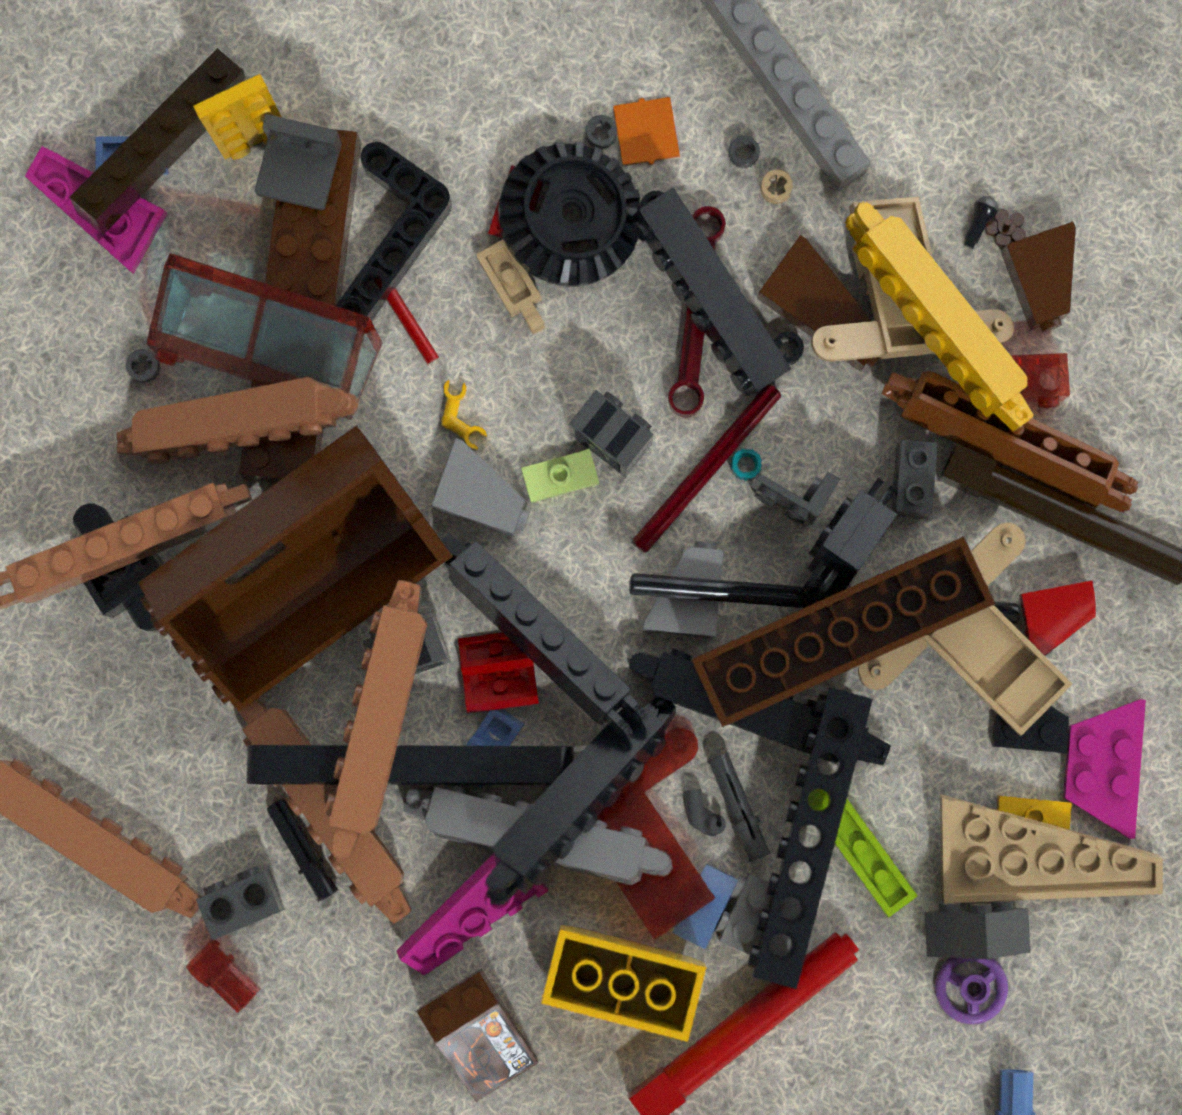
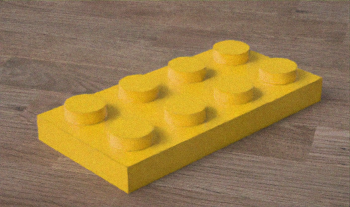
[193,74,282,160]

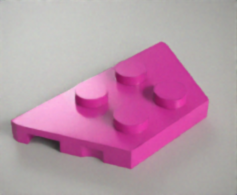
[1063,699,1146,839]

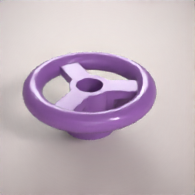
[935,958,1008,1024]

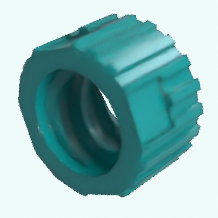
[730,448,762,481]

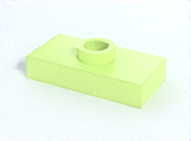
[521,449,599,503]

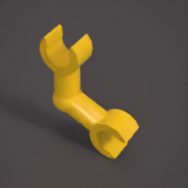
[441,379,487,450]

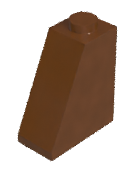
[1001,221,1076,333]

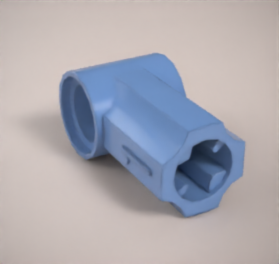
[995,1069,1036,1115]

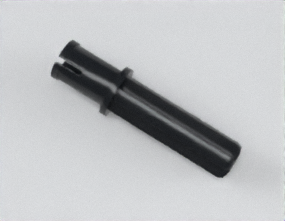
[267,799,339,902]

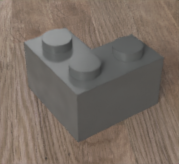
[924,901,1031,959]

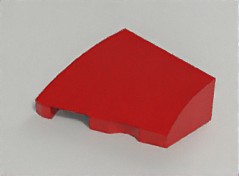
[1019,580,1096,656]

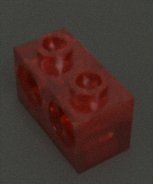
[1010,353,1070,408]

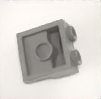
[715,873,800,955]

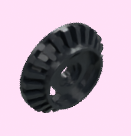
[498,141,641,287]

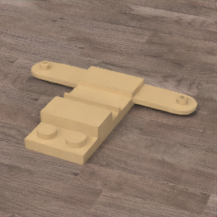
[811,197,1014,362]
[858,522,1072,736]

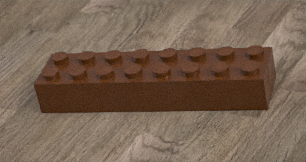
[692,536,996,727]

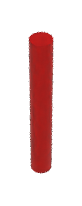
[374,279,440,365]

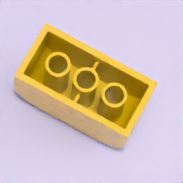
[541,925,707,1042]

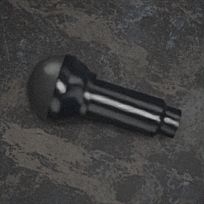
[964,196,999,249]

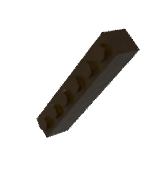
[69,48,246,235]

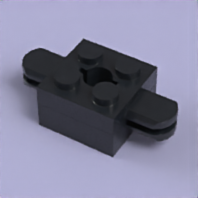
[801,478,897,602]
[73,503,164,631]

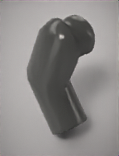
[684,789,726,836]

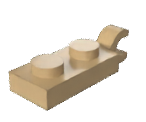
[476,239,545,335]

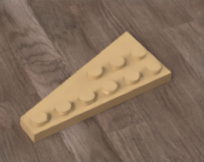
[940,794,1163,903]

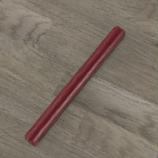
[632,384,781,553]

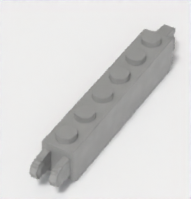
[403,784,673,885]

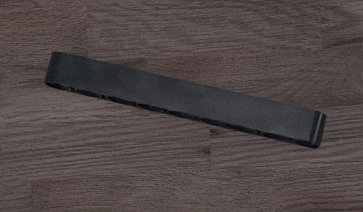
[246,745,574,785]

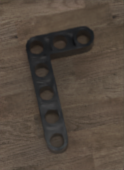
[335,142,452,334]

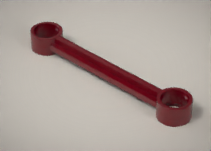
[668,206,726,418]

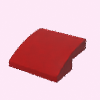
[458,632,539,714]

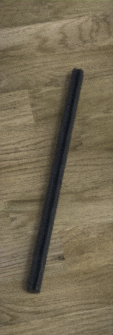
[629,573,1020,624]

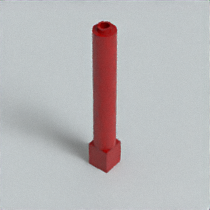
[628,931,859,1115]

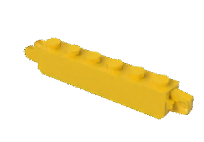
[845,202,1034,432]

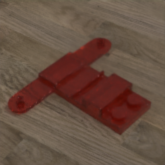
[597,728,716,940]

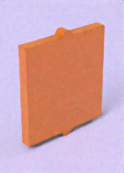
[613,97,680,166]

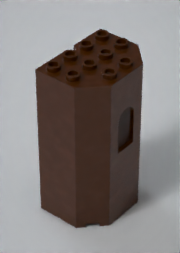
[138,425,453,711]

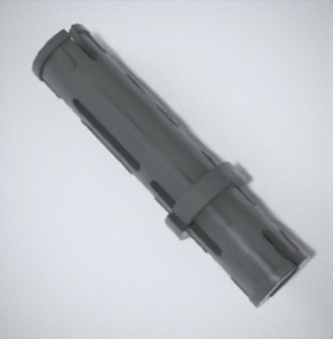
[707,752,771,862]

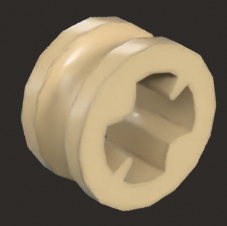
[761,170,793,204]

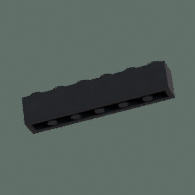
[630,187,791,397]

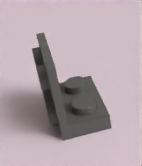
[254,114,342,211]
[751,472,840,525]

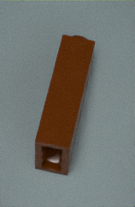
[757,235,880,372]

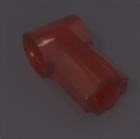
[186,939,261,1013]

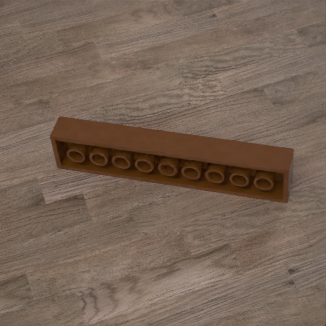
[239,129,362,483]

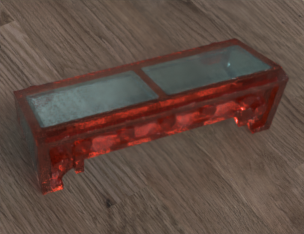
[146,253,383,420]

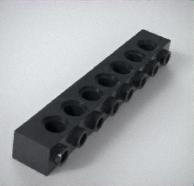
[747,687,873,989]

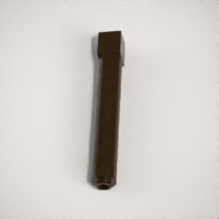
[939,444,1182,586]

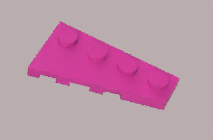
[25,146,167,275]
[396,853,549,976]

